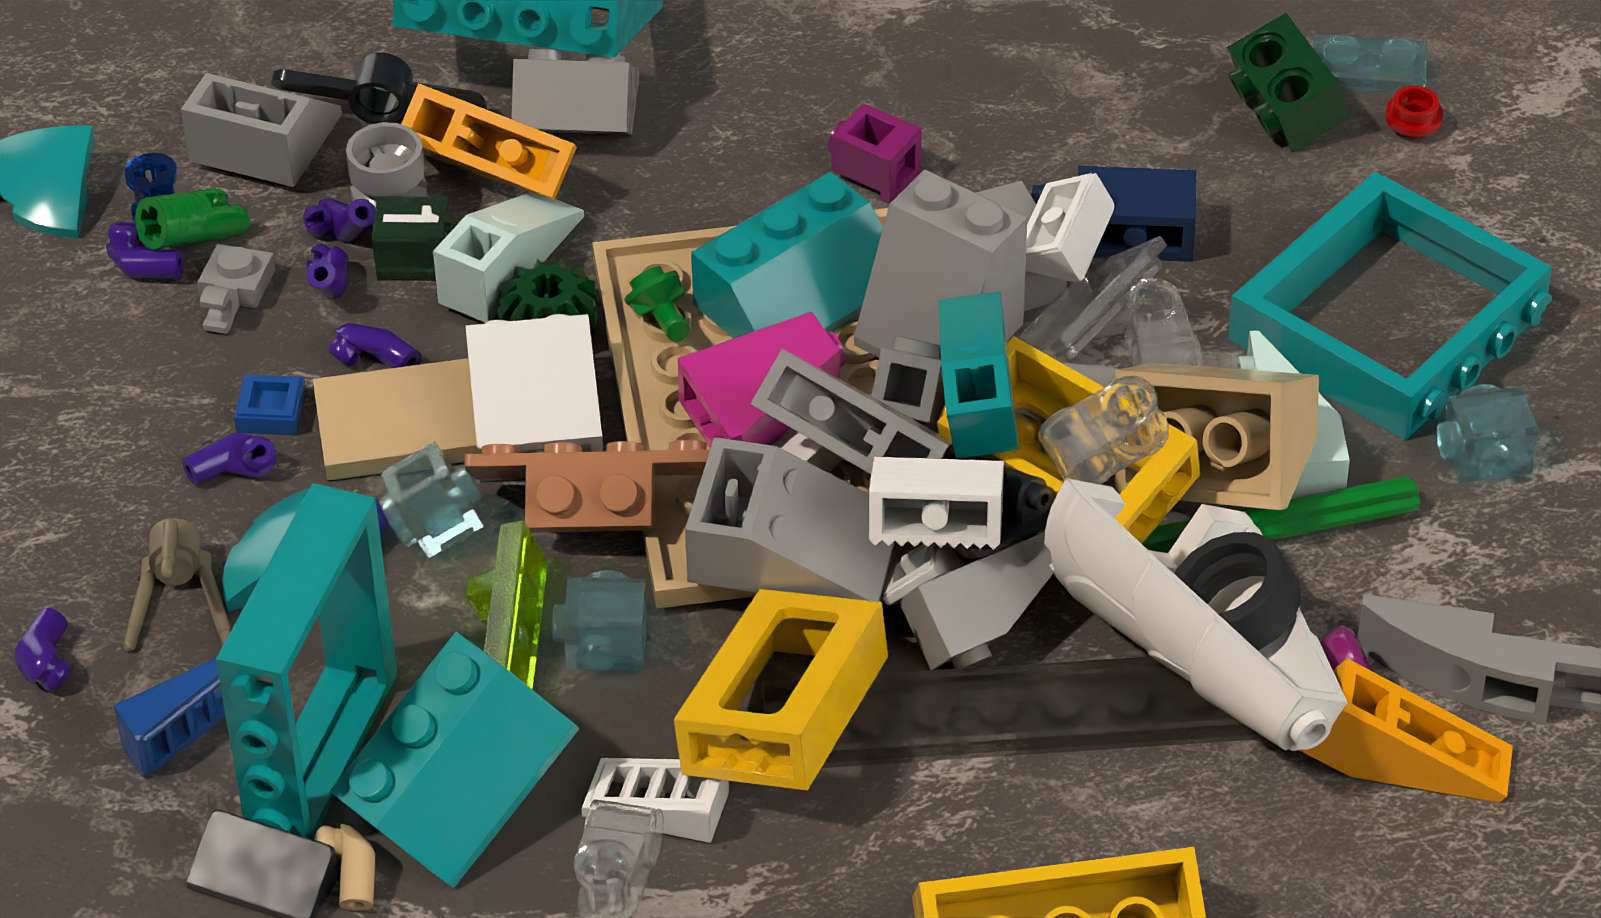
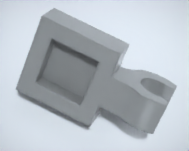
[198,244,275,334]

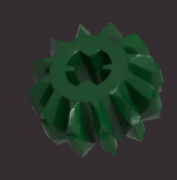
[498,258,600,335]

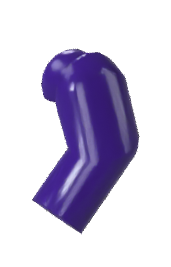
[303,198,377,243]
[106,222,183,279]
[306,244,349,298]
[328,323,422,368]
[182,433,276,486]
[14,608,71,692]

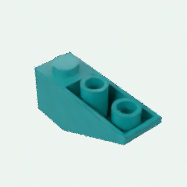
[938,291,1019,459]

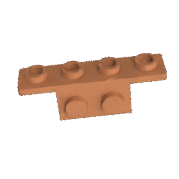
[464,440,710,533]

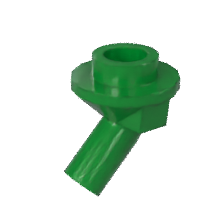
[624,266,690,342]

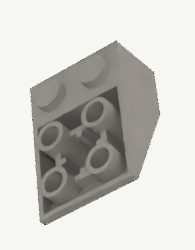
[685,437,896,602]

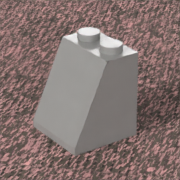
[854,170,1027,357]

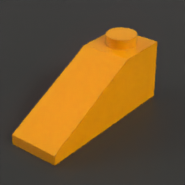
[401,83,577,200]
[1299,658,1513,803]

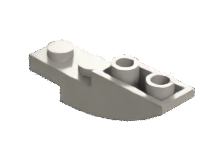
[1357,594,1601,724]

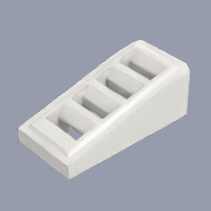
[581,758,729,843]

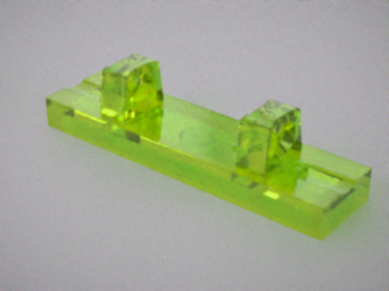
[466,520,548,690]

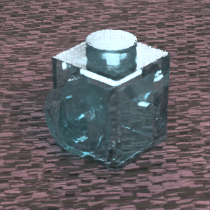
[1437,384,1539,483]
[378,441,484,558]
[552,570,648,671]

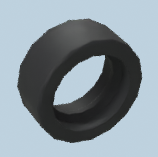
[1174,532,1301,651]

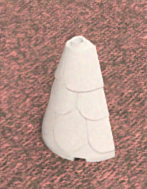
[1044,478,1348,751]

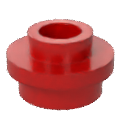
[1385,85,1443,138]

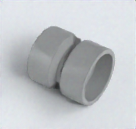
[346,122,429,234]

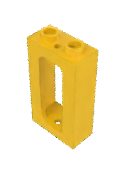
[937,336,1200,544]
[674,589,888,791]

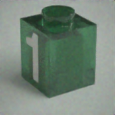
[372,196,459,281]

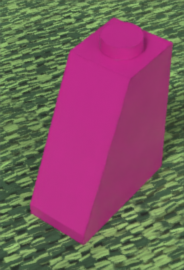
[678,311,845,449]

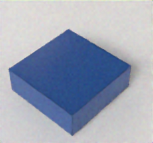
[234,374,306,435]

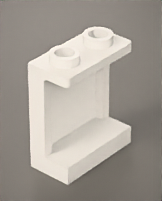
[466,314,603,482]

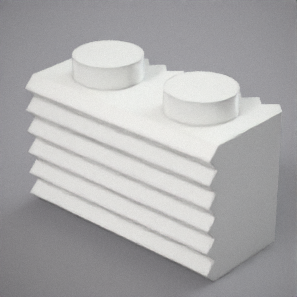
[869,457,1004,550]

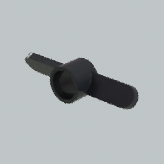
[271,52,487,124]

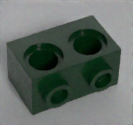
[1227,13,1352,152]

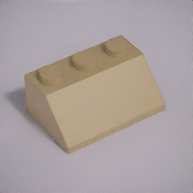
[1115,363,1319,510]

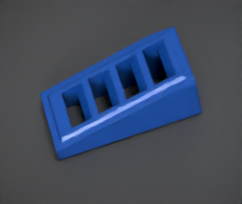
[114,658,226,777]

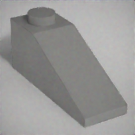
[750,348,953,474]
[899,532,1053,672]

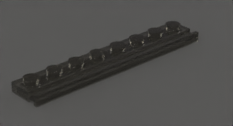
[762,657,1267,768]

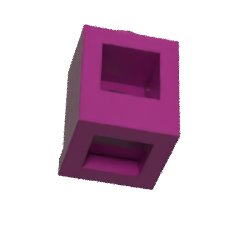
[828,103,922,204]

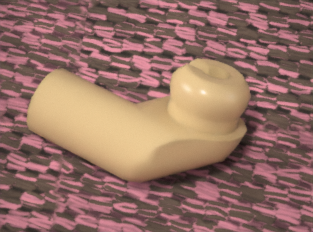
[315,824,375,911]

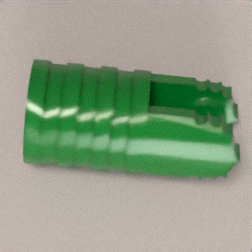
[135,188,252,250]

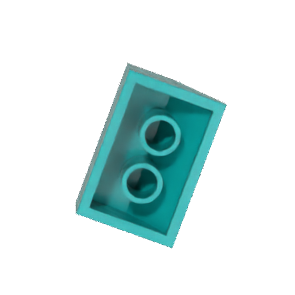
[691,171,883,339]
[330,631,580,889]

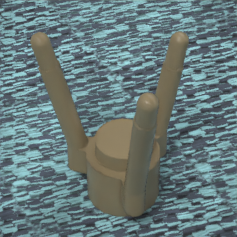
[123,518,232,652]

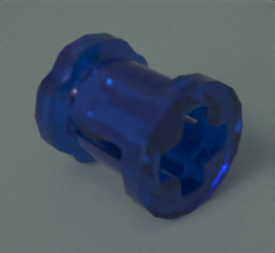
[124,152,178,223]

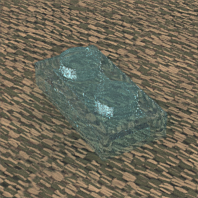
[1313,34,1427,94]

